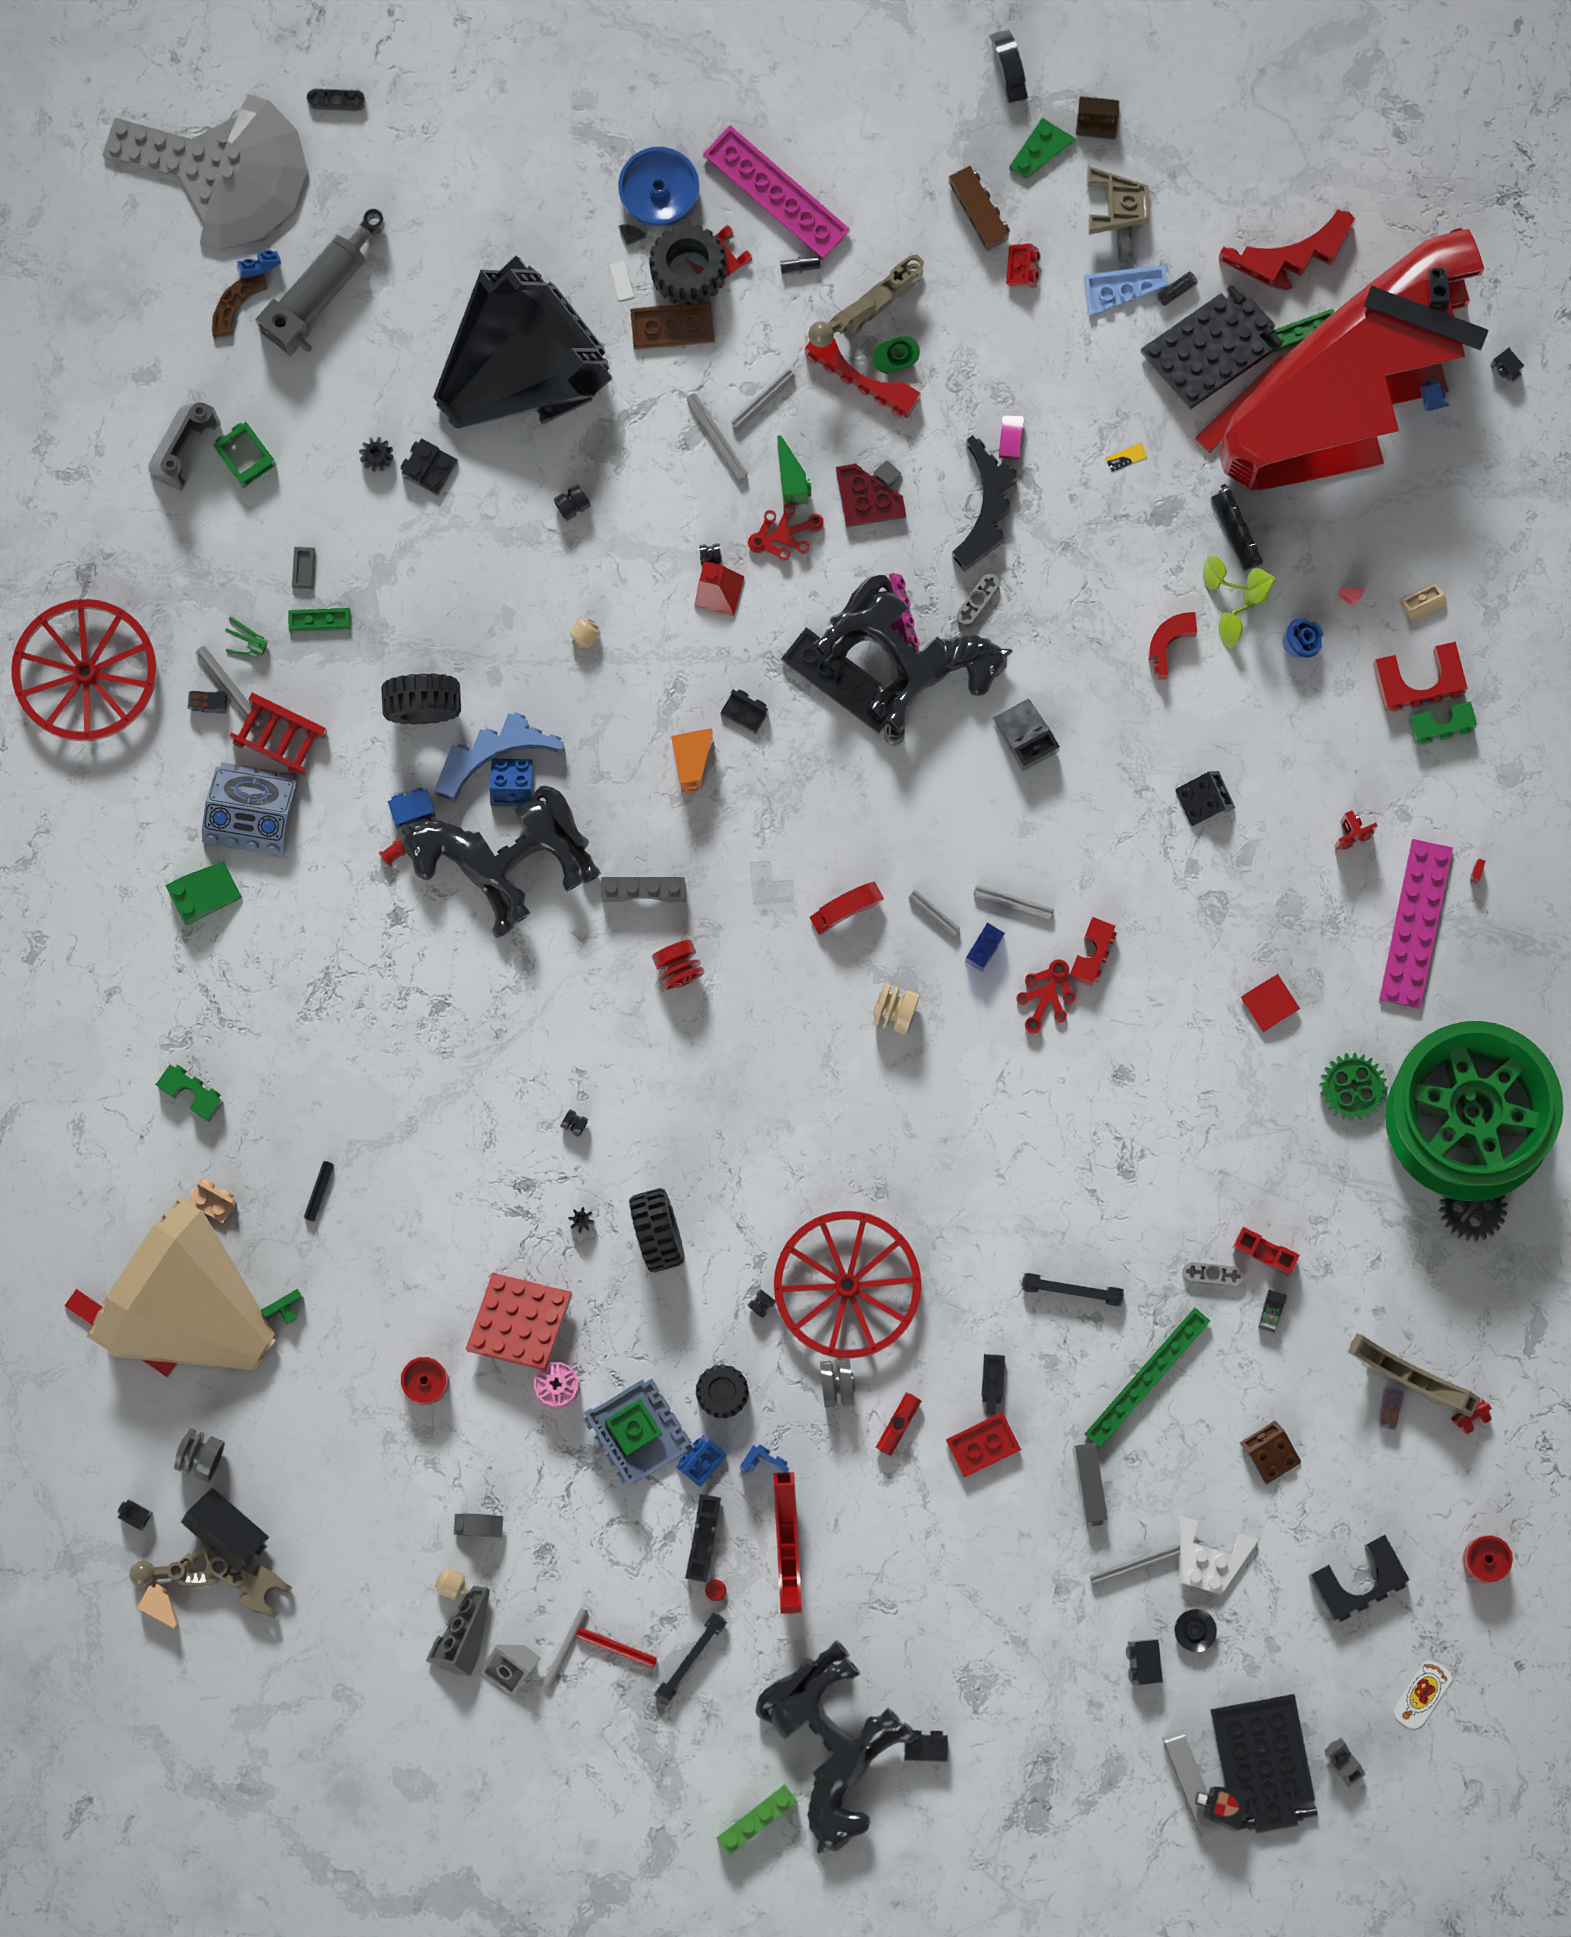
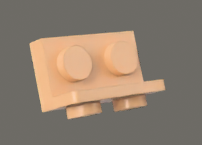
[187,1179,237,1224]

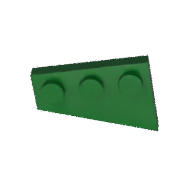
[1009,118,1076,179]

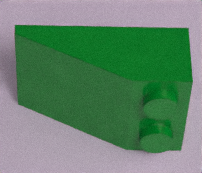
[777,435,811,506]
[165,861,242,926]

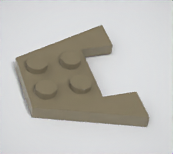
[1087,166,1150,235]

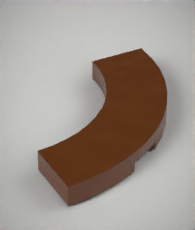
[212,273,267,338]

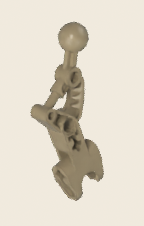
[808,254,924,347]
[129,1541,293,1618]

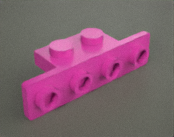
[889,573,919,654]

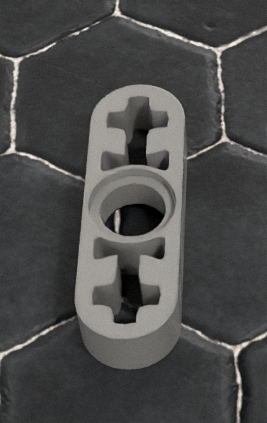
[957,574,999,627]
[1182,1262,1244,1286]

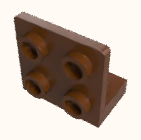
[1240,1421,1301,1484]

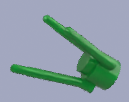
[225,617,268,658]

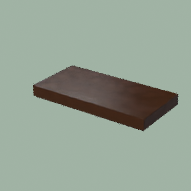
[630,302,715,350]

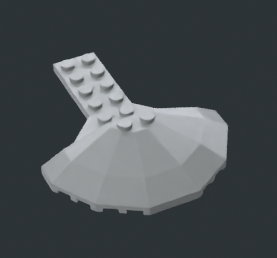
[102,94,308,252]

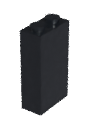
[181,1487,269,1572]

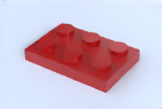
[946,1412,1021,1478]

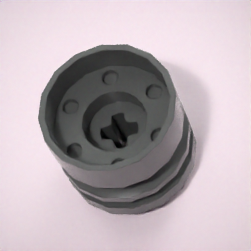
[174,1428,225,1482]

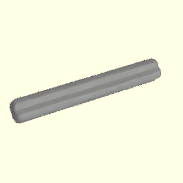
[731,369,795,430]
[973,885,1054,919]

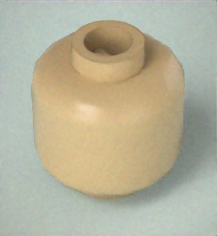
[570,617,600,649]
[435,1569,468,1600]

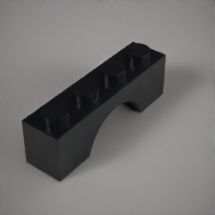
[685,1494,722,1583]

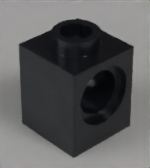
[117,1499,153,1531]

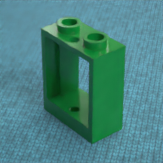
[213,422,276,488]

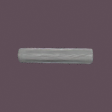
[909,890,960,937]

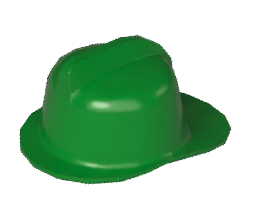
[872,336,920,374]

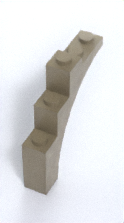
[1348,1333,1480,1417]

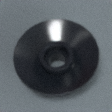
[1174,1609,1217,1652]

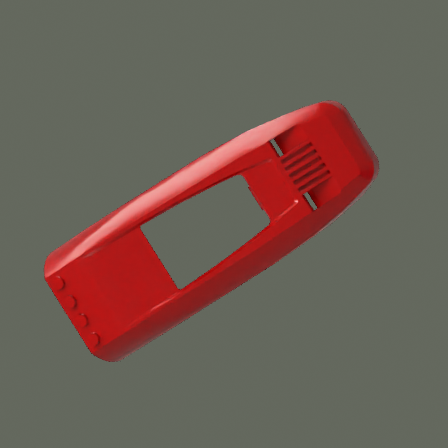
[1218,228,1485,491]

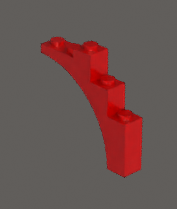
[773,1472,802,1614]

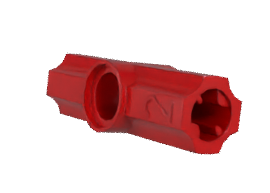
[875,1392,922,1456]

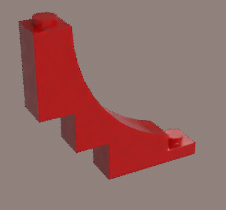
[1218,209,1355,287]

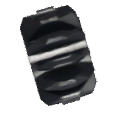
[359,437,394,472]

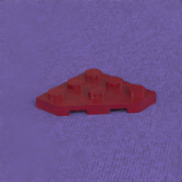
[835,463,906,528]

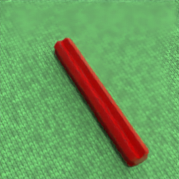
[576,1628,657,1668]

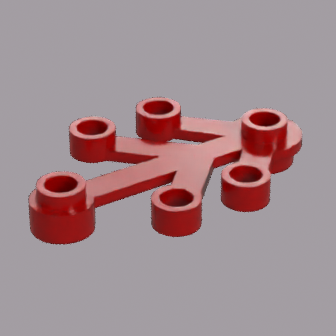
[748,503,824,561]
[1016,959,1075,1034]

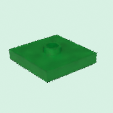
[605,1398,663,1457]

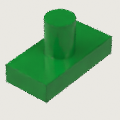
[261,1289,304,1324]

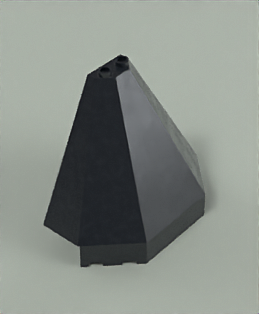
[433,255,612,429]

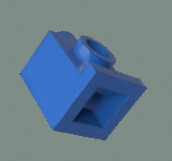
[1420,379,1449,411]

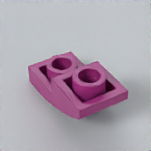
[999,416,1024,459]

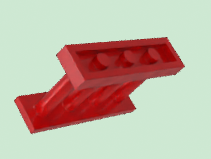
[229,692,327,776]

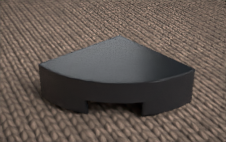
[619,224,646,246]

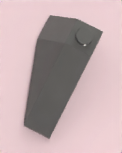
[426,1586,490,1676]

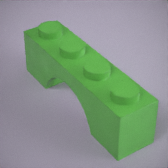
[717,1784,798,1855]

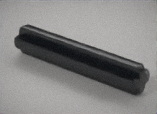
[304,1161,334,1222]

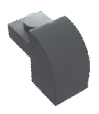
[453,1513,503,1537]
[1324,1738,1366,1787]

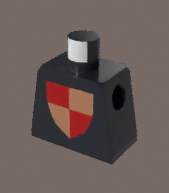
[1195,1786,1249,1831]

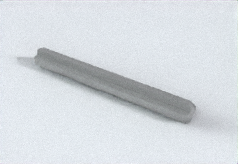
[687,393,748,481]
[195,646,264,730]
[1089,1544,1180,1586]

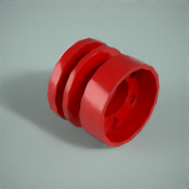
[652,940,705,990]

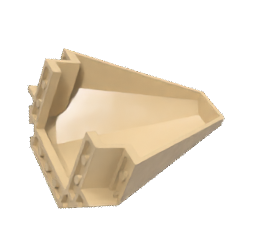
[87,1197,276,1371]

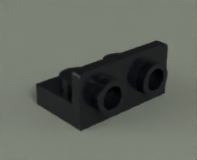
[720,689,768,734]

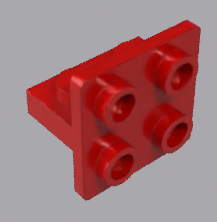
[1334,810,1378,851]

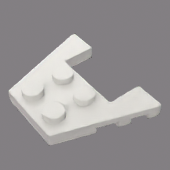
[1178,1515,1258,1595]

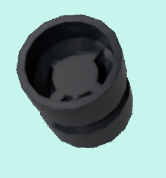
[553,484,591,521]

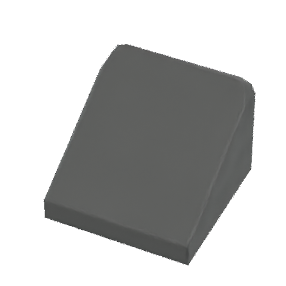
[873,460,902,487]

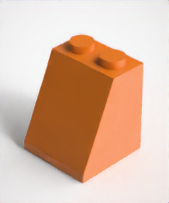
[671,728,714,794]

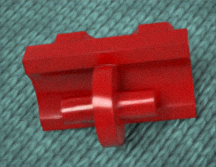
[1450,1399,1492,1435]

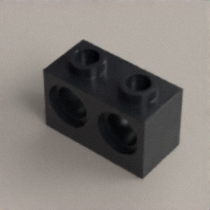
[904,1730,948,1761]

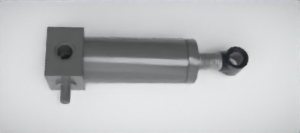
[255,209,385,357]

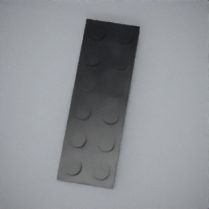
[781,627,897,734]

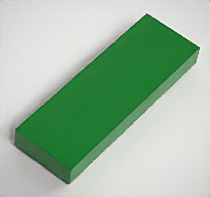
[288,608,351,632]

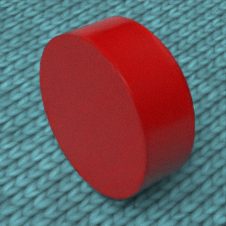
[705,1580,726,1601]

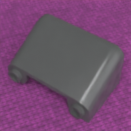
[148,402,220,492]

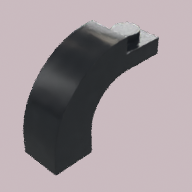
[990,29,1028,103]

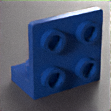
[489,759,533,806]
[740,1444,789,1473]

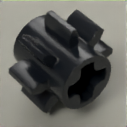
[568,1207,595,1234]

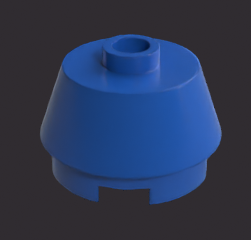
[1282,618,1323,658]

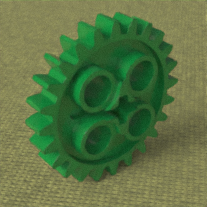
[1319,1052,1388,1121]

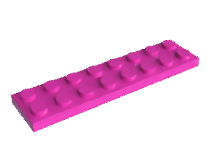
[703,125,850,260]
[1379,839,1453,1009]

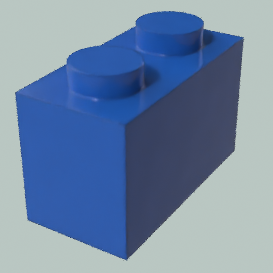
[388,788,436,828]

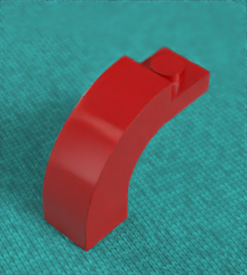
[1148,612,1197,680]
[809,881,884,935]

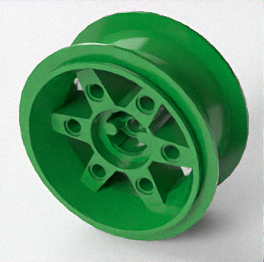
[1385,1021,1564,1201]

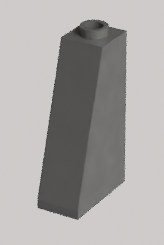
[1072,1442,1108,1527]

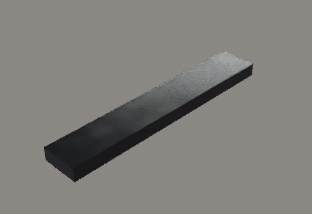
[1363,285,1489,351]

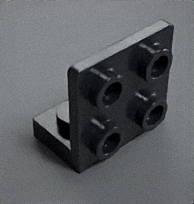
[1175,771,1235,826]

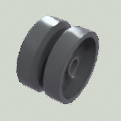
[820,1359,855,1408]

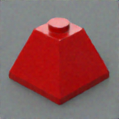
[694,561,744,616]

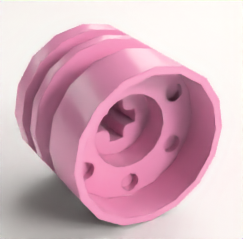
[534,1362,580,1408]

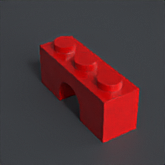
[1069,917,1117,986]
[1232,1227,1300,1276]

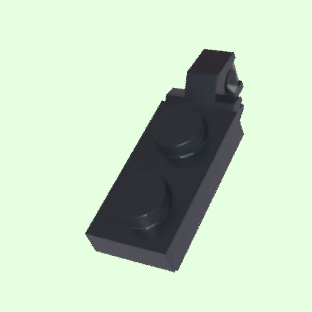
[981,1354,1005,1414]

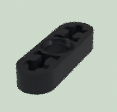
[307,89,366,111]

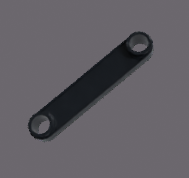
[1021,1273,1124,1307]
[654,1612,727,1705]

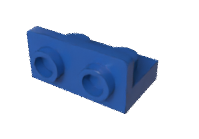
[676,1435,727,1488]

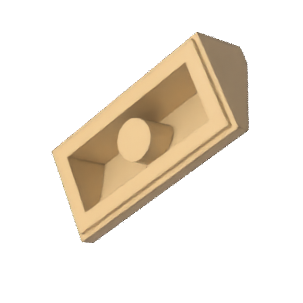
[1400,583,1447,622]

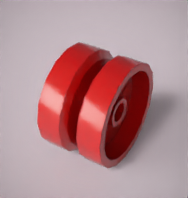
[401,1357,449,1405]
[1462,1535,1513,1583]

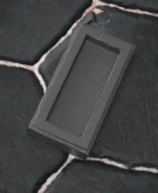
[292,547,315,589]

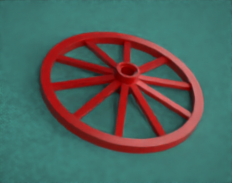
[11,599,157,741]
[774,1211,921,1359]

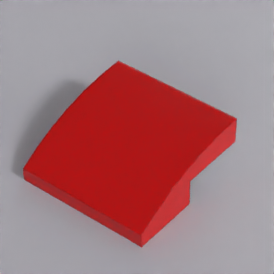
[1241,974,1301,1032]

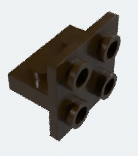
[1076,96,1119,140]

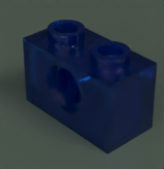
[965,922,1005,972]

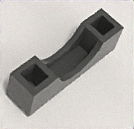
[601,877,685,902]

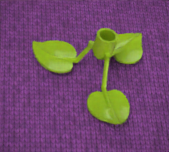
[1203,556,1276,650]

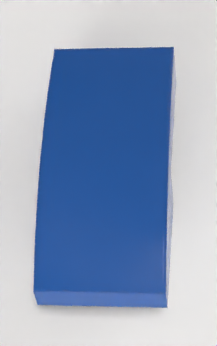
[237,250,281,278]

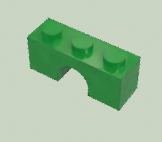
[1408,702,1477,745]
[155,1064,223,1122]

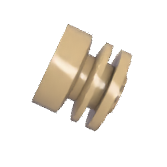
[873,983,920,1035]

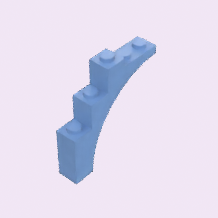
[434,713,564,801]

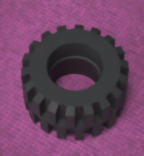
[696,1364,749,1419]

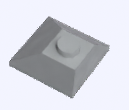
[480,1645,541,1697]

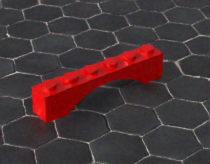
[805,338,921,418]

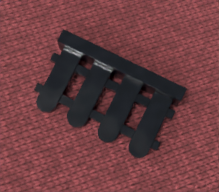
[1210,484,1263,572]

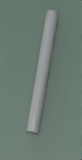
[543,1607,588,1689]

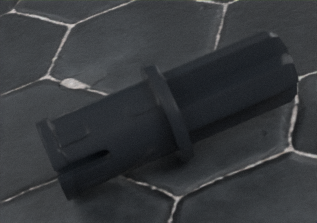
[780,257,821,274]

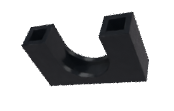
[1308,1535,1410,1622]

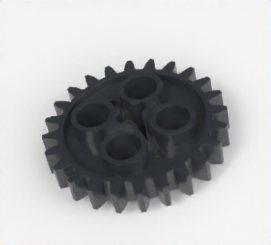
[1439,1195,1508,1242]

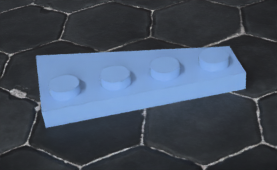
[1084,265,1167,316]

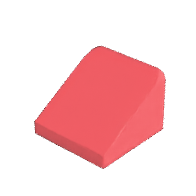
[1338,587,1365,606]

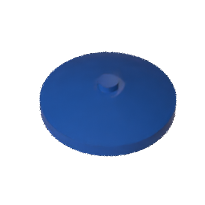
[618,147,699,227]

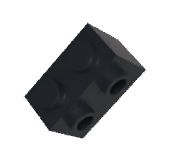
[1126,1639,1163,1685]

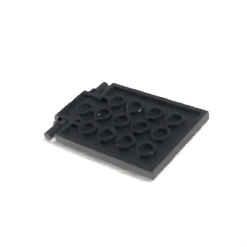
[1141,285,1283,410]
[1210,1694,1318,1834]

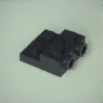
[400,438,458,496]

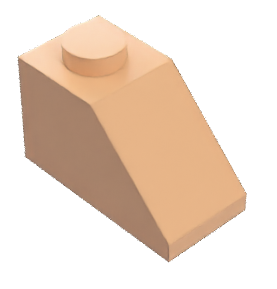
[137,1584,179,1629]

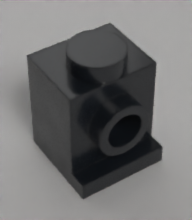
[1490,347,1524,382]

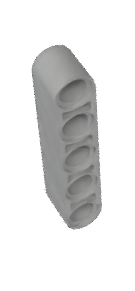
[1162,1730,1222,1837]

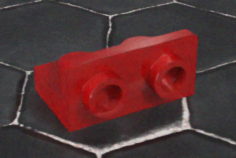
[1006,243,1041,288]

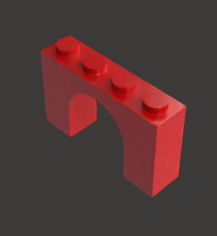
[1373,641,1468,712]

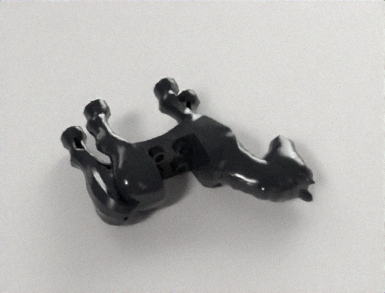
[813,575,1013,733]
[402,785,601,938]
[755,1640,919,1854]

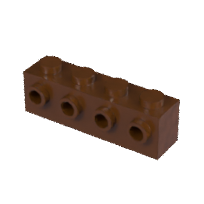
[948,166,1010,251]

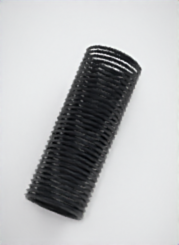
[1157,271,1198,306]

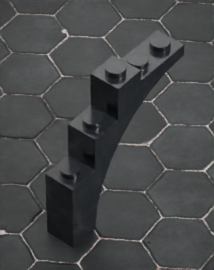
[952,435,1017,572]

